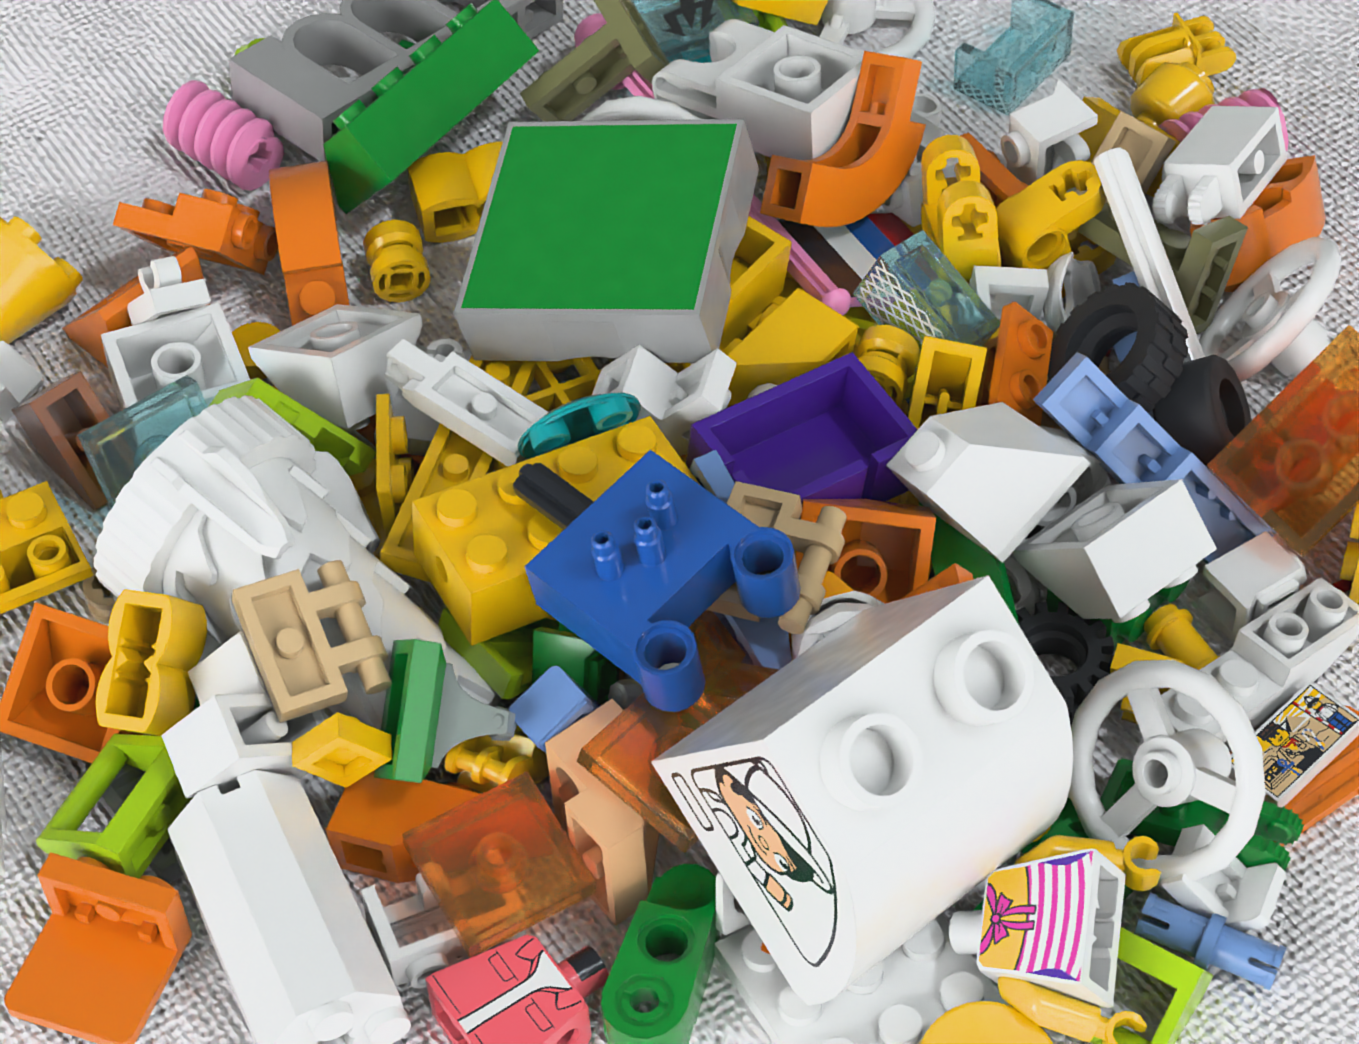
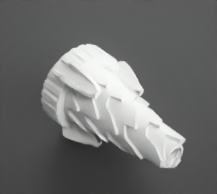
[94,395,502,765]

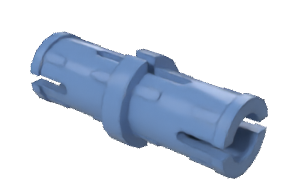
[1134,892,1287,991]

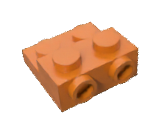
[113,189,278,275]

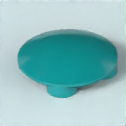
[517,393,641,459]

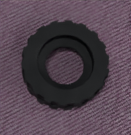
[1047,282,1189,413]

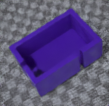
[685,352,918,519]

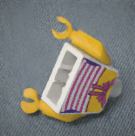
[949,835,1161,1044]

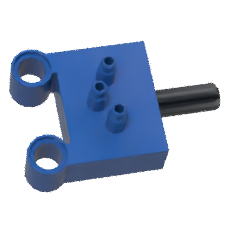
[513,450,801,712]

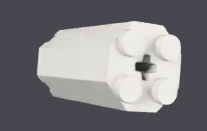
[167,770,411,1044]

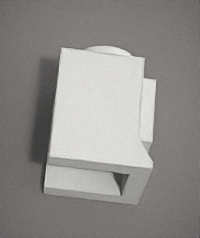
[1197,531,1306,643]

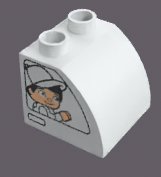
[651,575,1073,1005]

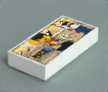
[1228,681,1359,808]

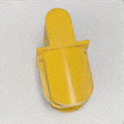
[1117,13,1236,87]
[445,725,549,801]

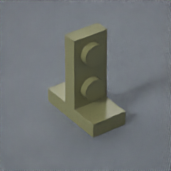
[520,0,670,121]
[1078,202,1248,334]

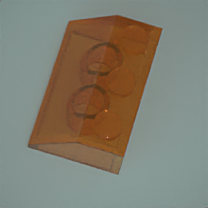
[1206,325,1359,558]

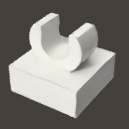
[127,256,211,326]

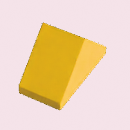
[907,335,987,429]

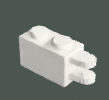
[1152,106,1287,225]

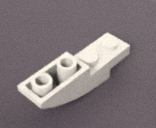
[1161,577,1359,751]

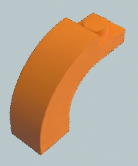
[760,51,926,227]
[269,161,350,326]

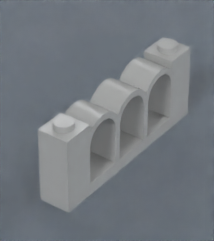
[229,0,563,161]

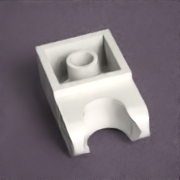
[652,19,864,160]

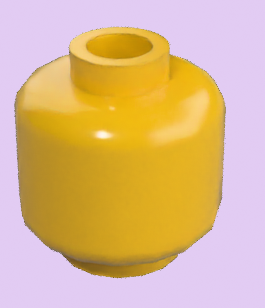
[1130,62,1215,126]

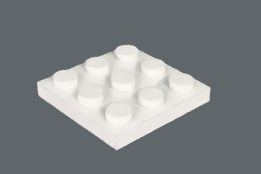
[714,913,1010,1044]

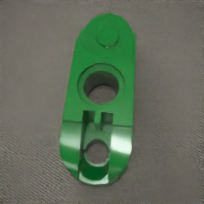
[601,864,720,1044]

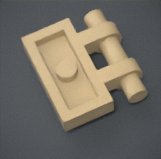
[707,481,847,634]
[232,560,392,723]

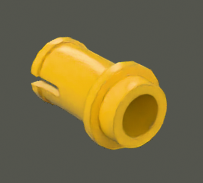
[1144,604,1220,670]

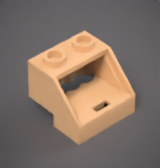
[545,699,662,926]

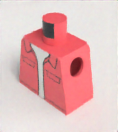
[425,935,609,1044]

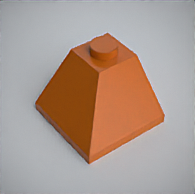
[788,499,936,633]

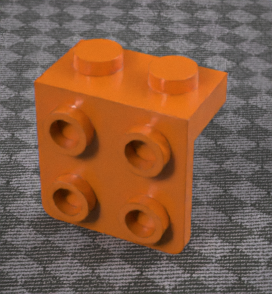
[4,852,192,1044]

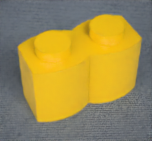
[407,141,503,243]
[96,589,207,736]

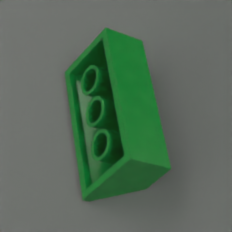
[323,0,540,215]

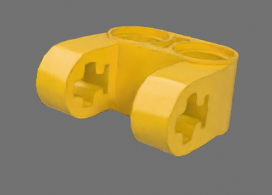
[921,135,1001,286]
[996,160,1117,298]

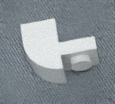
[592,344,737,456]

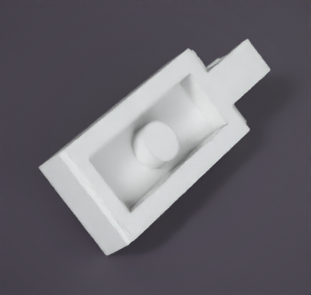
[385,339,549,466]

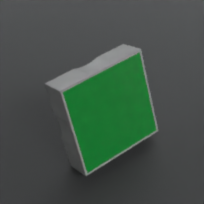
[454,119,759,363]

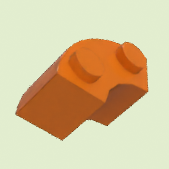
[1190,155,1326,292]

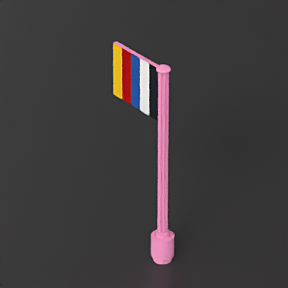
[574,13,969,316]

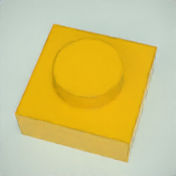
[292,712,392,788]

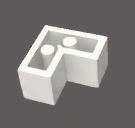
[161,632,324,798]

